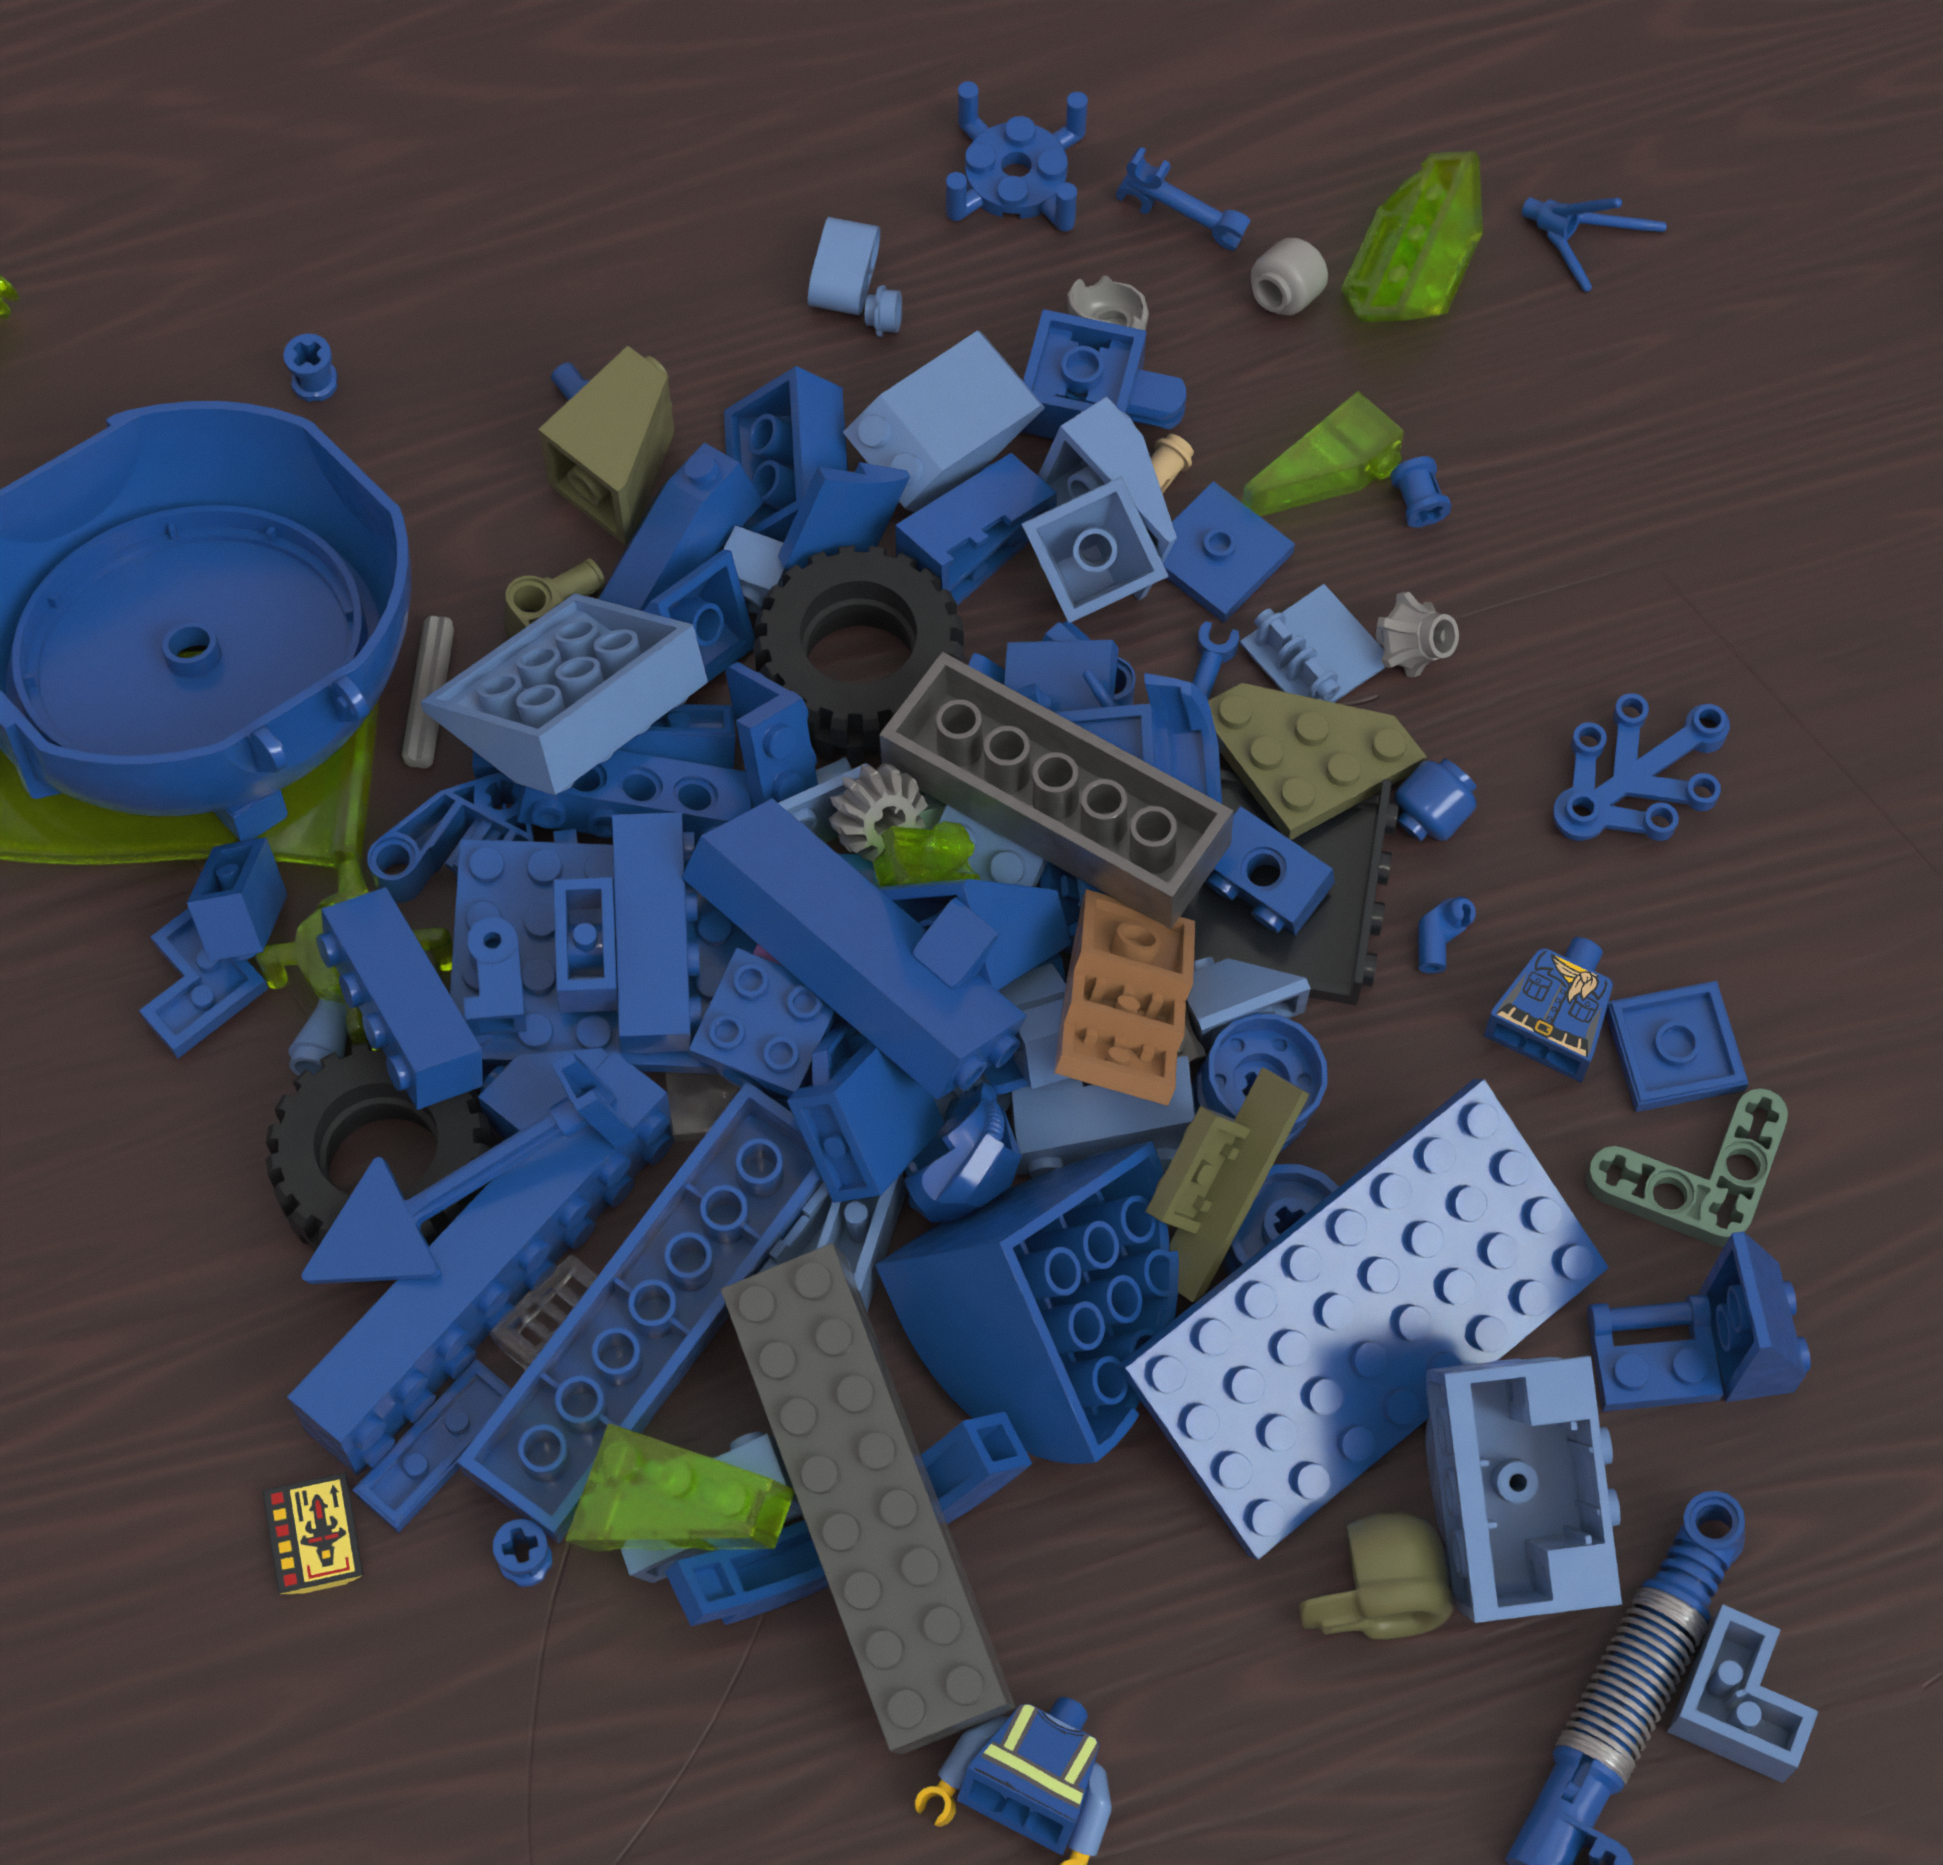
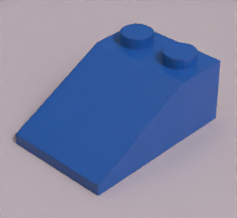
[1699,1231,1811,1402]

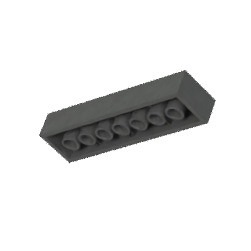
[721,1243,1017,1755]

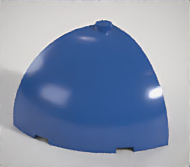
[875,1141,1179,1464]

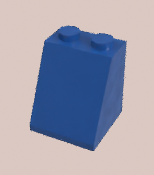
[878,879,1072,990]

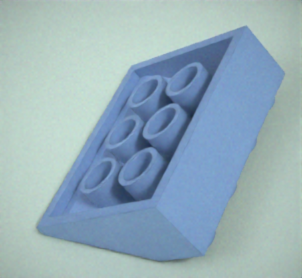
[420,593,708,795]

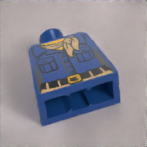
[1483,937,1613,1083]

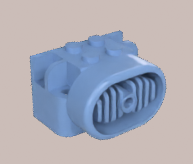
[1425,1356,1622,1623]

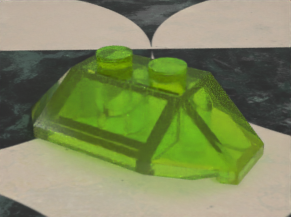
[1341,151,1483,322]

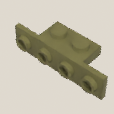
[1145,1067,1310,1303]

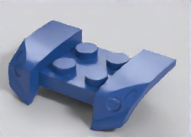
[1016,673,1222,804]

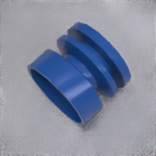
[1191,1013,1328,1154]

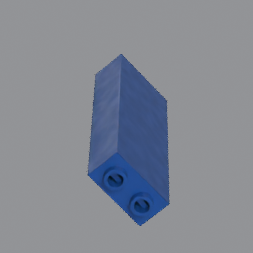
[682,798,1027,1100]

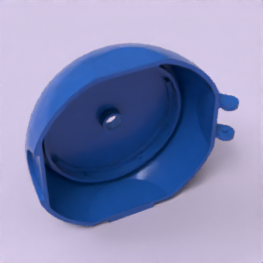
[0,401,411,816]

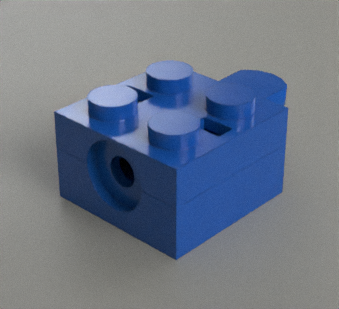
[1021,309,1186,439]

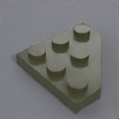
[1208,683,1427,840]

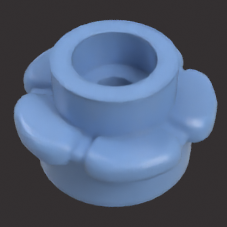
[865,285,902,337]

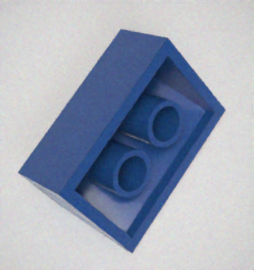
[724,366,848,543]

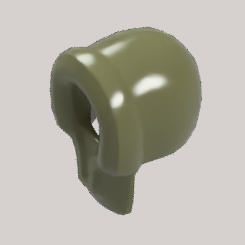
[1299,1511,1453,1640]

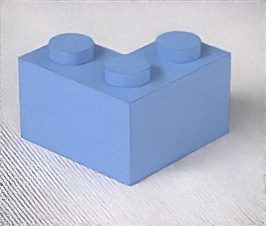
[1667,1604,1819,1783]

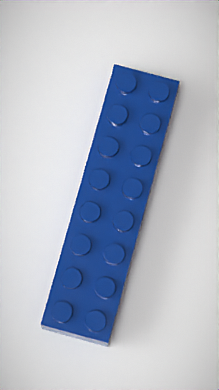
[287,1050,674,1476]
[457,1081,823,1544]

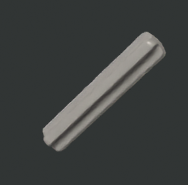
[402,616,454,769]

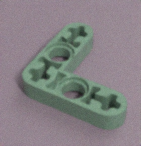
[1586,1088,1788,1247]

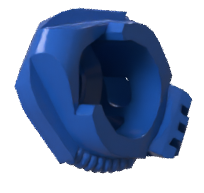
[904,1082,1022,1222]

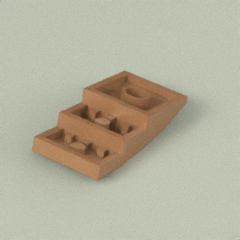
[1054,889,1195,1106]

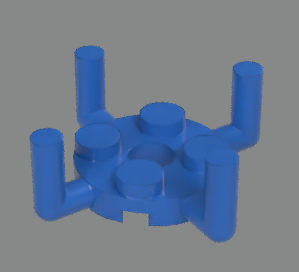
[946,81,1088,232]

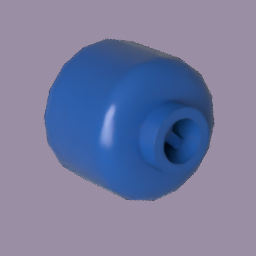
[1394,758,1477,842]

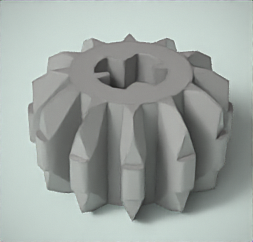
[828,763,929,862]

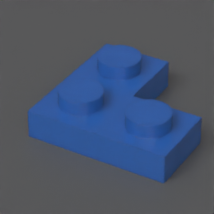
[139,908,268,1059]

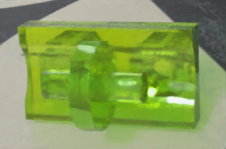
[873,821,981,887]

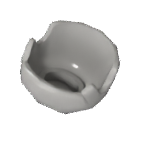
[1067,275,1149,330]

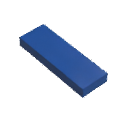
[353,1359,512,1533]

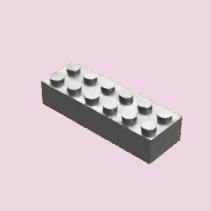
[879,652,1234,929]

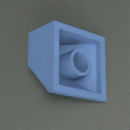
[1022,476,1169,623]
[1186,957,1311,1050]

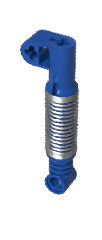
[1505,1491,1745,1865]

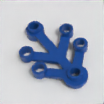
[1553,693,1730,841]

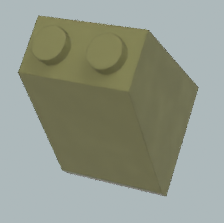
[538,346,674,546]

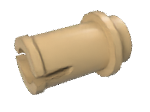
[1151,434,1194,494]

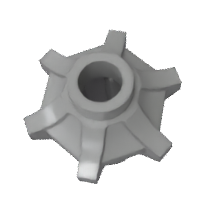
[1376,592,1459,678]

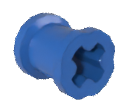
[283,333,338,402]
[1390,456,1452,528]
[493,1519,553,1587]

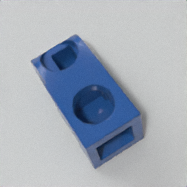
[463,916,527,1036]

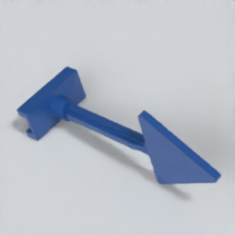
[301,1051,637,1284]

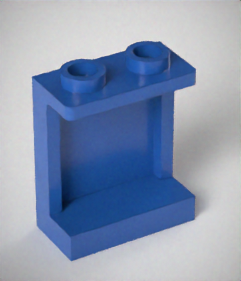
[787,1031,945,1203]

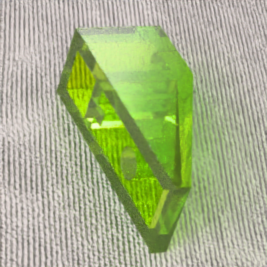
[1242,391,1404,516]

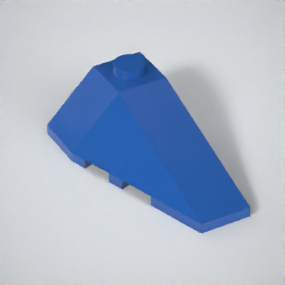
[598,442,764,611]

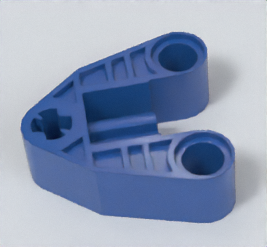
[367,773,536,903]

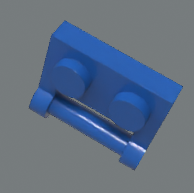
[1587,1294,1723,1412]

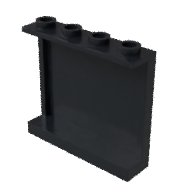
[1180,769,1399,1005]

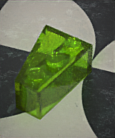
[565,1423,795,1551]

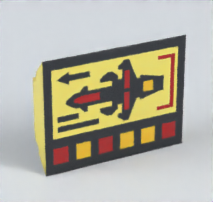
[262,1472,363,1594]

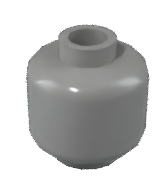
[1250,237,1328,316]

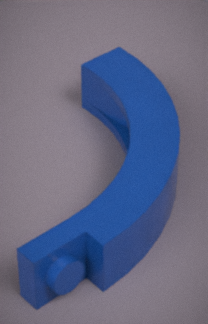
[665,1411,1032,1626]

